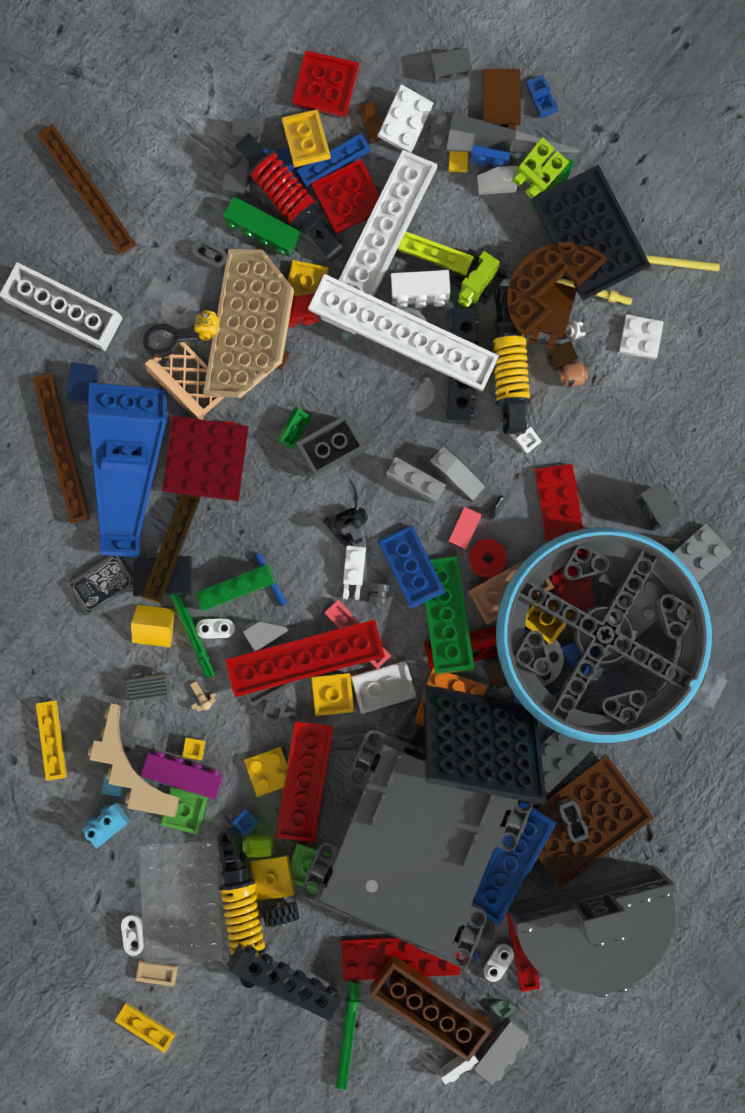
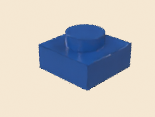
[232,808,260,837]

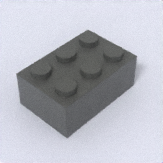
[296,414,366,479]

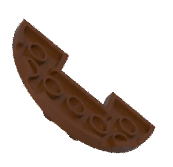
[507,242,607,338]

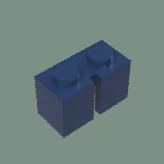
[66,362,100,405]

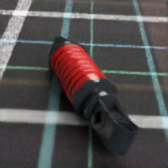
[235,132,346,262]

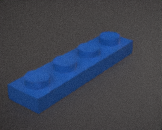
[297,134,371,188]

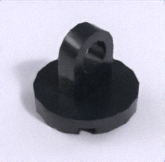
[330,507,368,544]

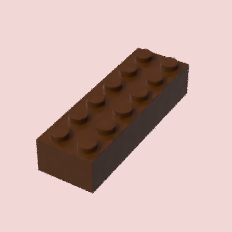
[370,954,492,1062]

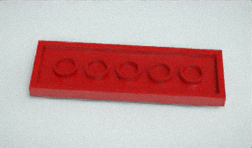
[275,720,333,842]
[341,937,461,981]

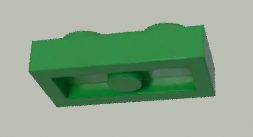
[276,407,311,450]

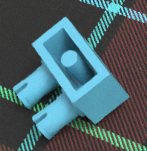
[82,803,130,849]

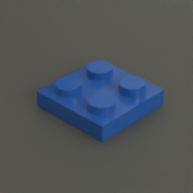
[470,145,510,169]

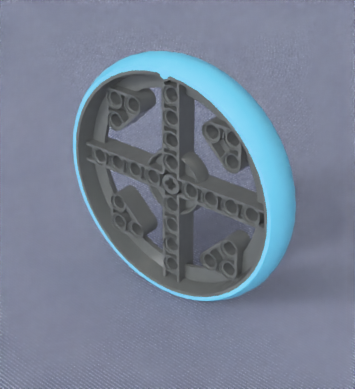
[496,527,712,743]

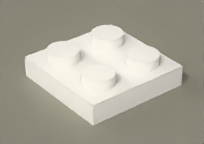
[618,314,664,360]

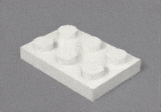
[377,84,433,153]

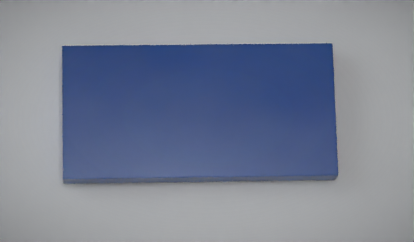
[378,525,445,609]

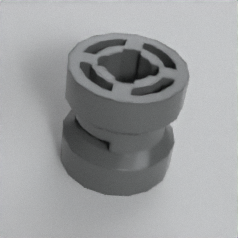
[369,583,390,605]

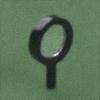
[143,324,199,358]

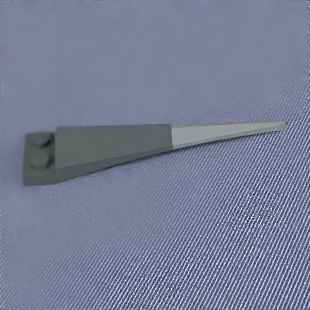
[428,110,580,153]

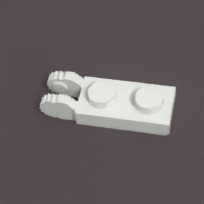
[343,545,366,600]

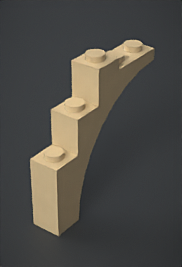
[88,703,180,817]

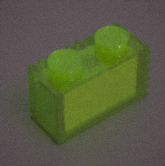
[243,831,274,857]

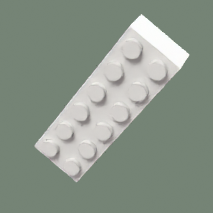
[0,262,123,351]

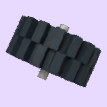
[262,902,300,927]

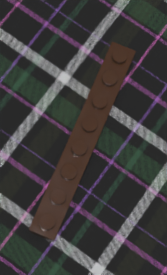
[37,123,137,256]
[33,373,90,524]

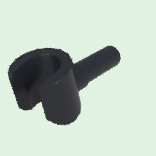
[484,495,504,520]

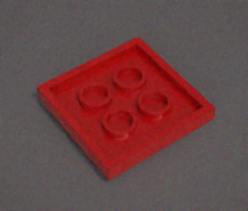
[292,50,360,118]
[311,159,380,235]

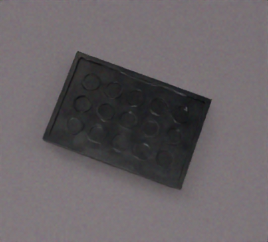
[531,164,651,302]

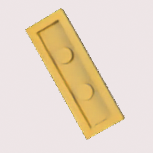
[115,1002,176,1053]

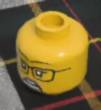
[194,310,219,340]

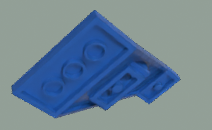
[88,383,167,557]

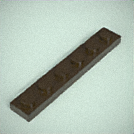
[142,495,201,604]

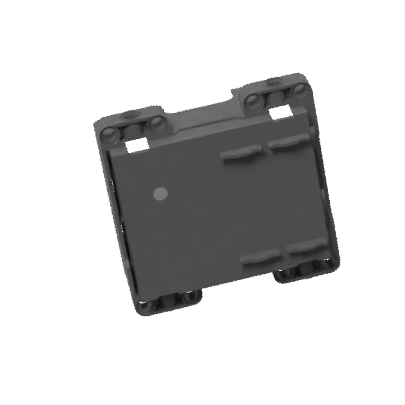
[302,730,533,967]

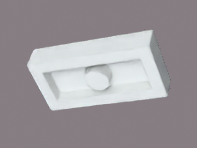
[439,1054,478,1085]

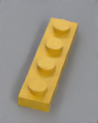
[36,700,67,781]

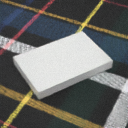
[351,661,417,714]

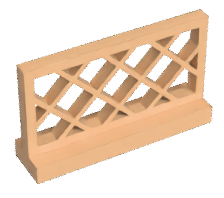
[145,342,225,420]

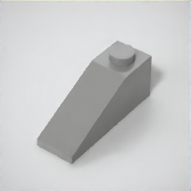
[430,447,485,501]

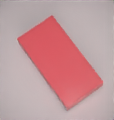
[448,507,482,550]

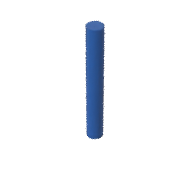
[254,553,287,606]

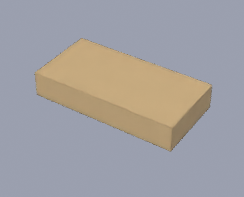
[135,959,178,987]

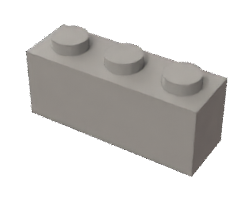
[386,457,446,504]
[474,1017,529,1085]

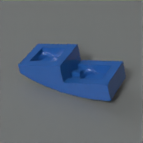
[526,75,558,119]

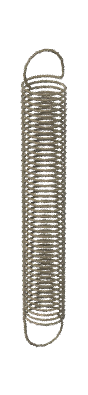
[638,533,683,546]

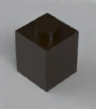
[546,341,578,371]
[482,659,508,689]

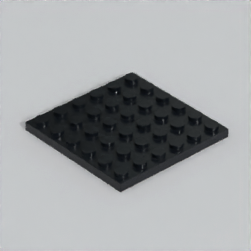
[423,685,547,805]

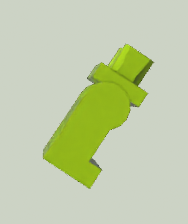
[512,137,569,198]
[458,251,500,308]

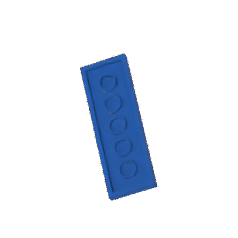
[472,802,557,925]

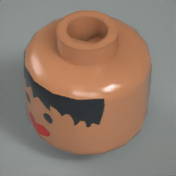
[559,361,588,387]

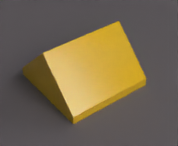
[525,594,574,645]
[131,605,176,647]

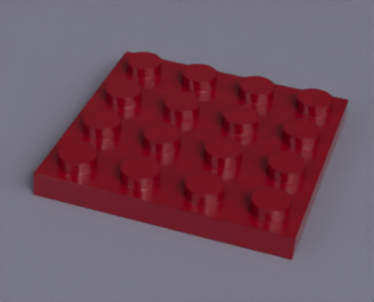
[162,416,249,502]

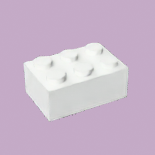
[391,270,450,308]

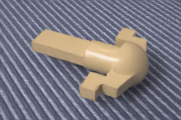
[190,681,216,712]

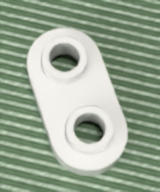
[196,619,235,639]
[121,914,145,956]
[483,943,514,982]

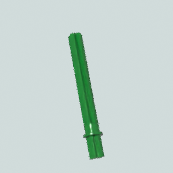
[170,595,216,679]
[336,980,361,1090]

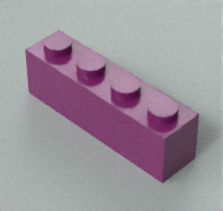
[141,750,225,799]

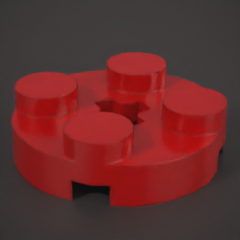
[468,539,507,578]

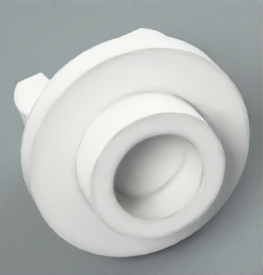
[565,321,585,340]

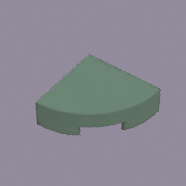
[489,1000,517,1022]

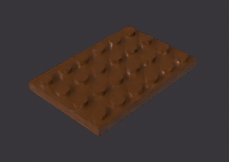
[534,754,654,889]

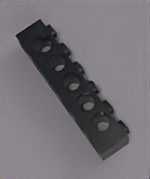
[446,307,479,424]
[227,943,342,1021]

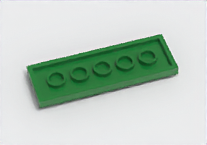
[425,556,474,675]

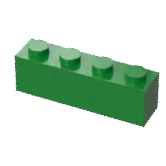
[223,196,301,257]
[195,565,277,611]

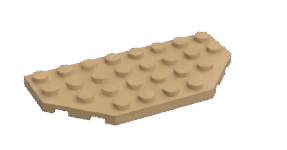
[203,249,294,398]

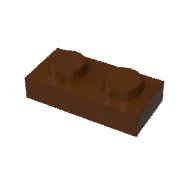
[358,101,383,144]

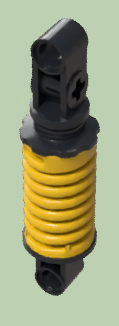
[491,286,532,434]
[217,827,267,988]

